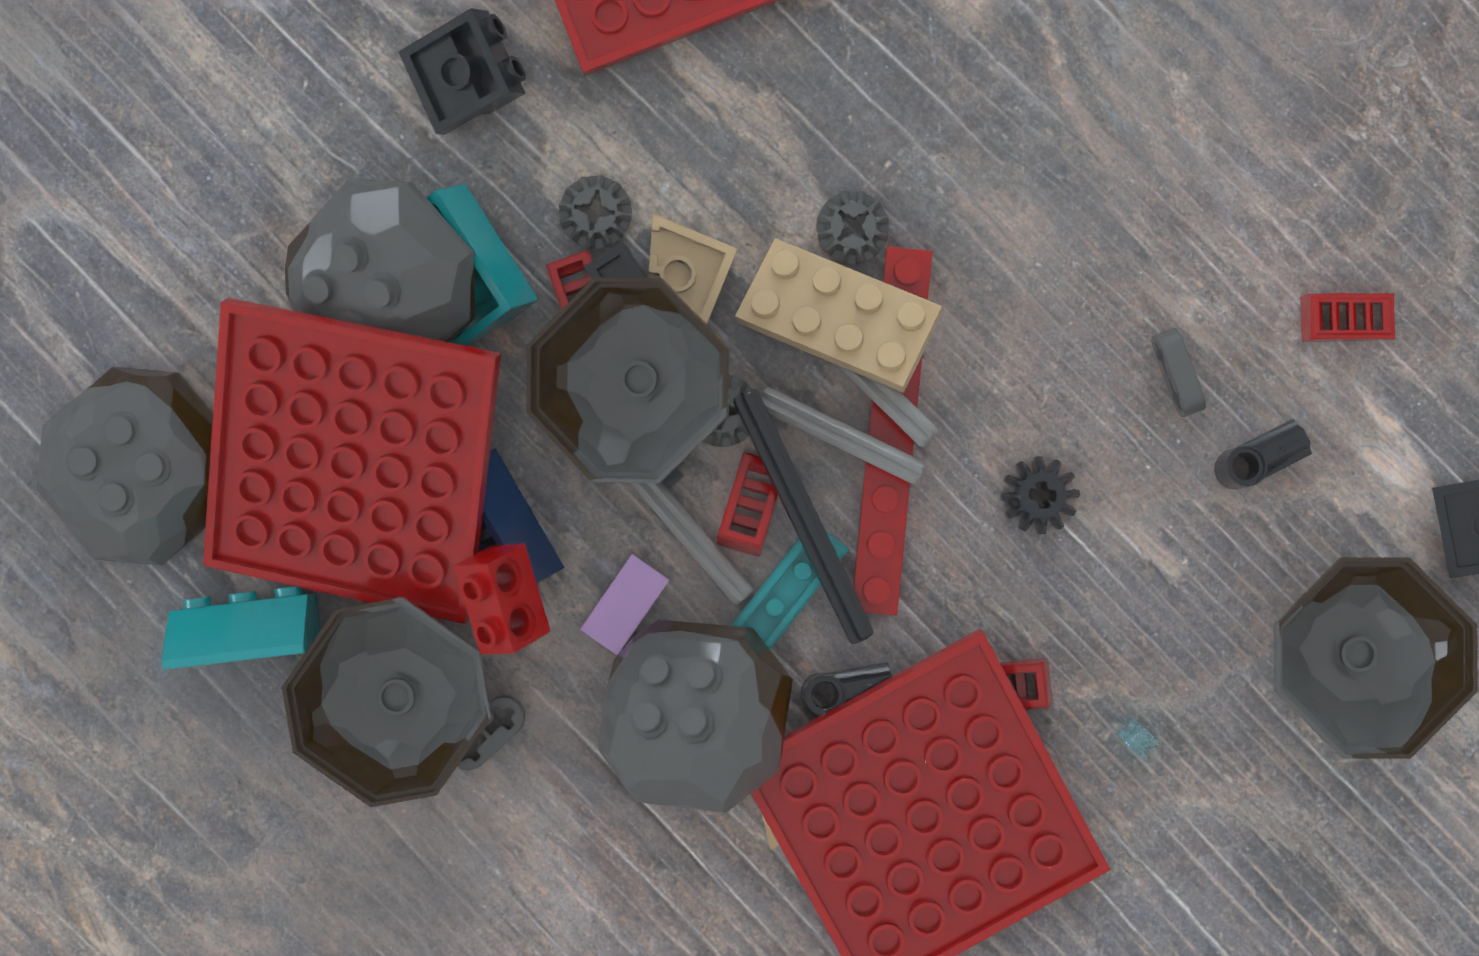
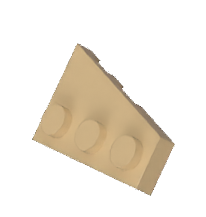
[649,214,738,324]

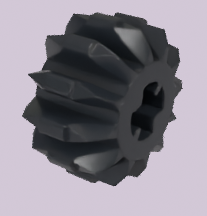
[1000,456,1080,535]

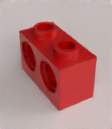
[453,543,551,654]

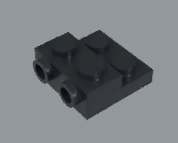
[398,8,526,135]
[1432,479,1479,578]

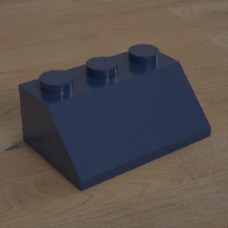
[479,448,565,585]

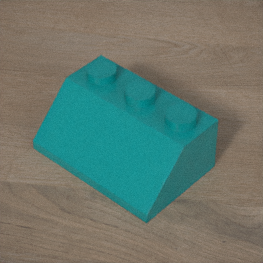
[427,184,539,346]
[161,586,321,670]

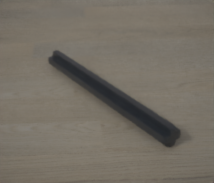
[733,389,873,644]

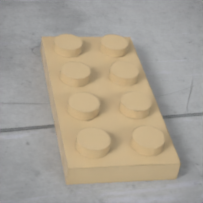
[735,238,943,393]

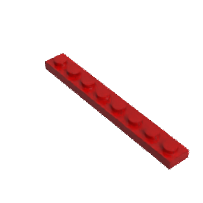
[853,246,933,616]

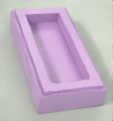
[580,554,670,655]

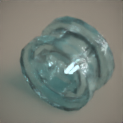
[1115,717,1162,762]

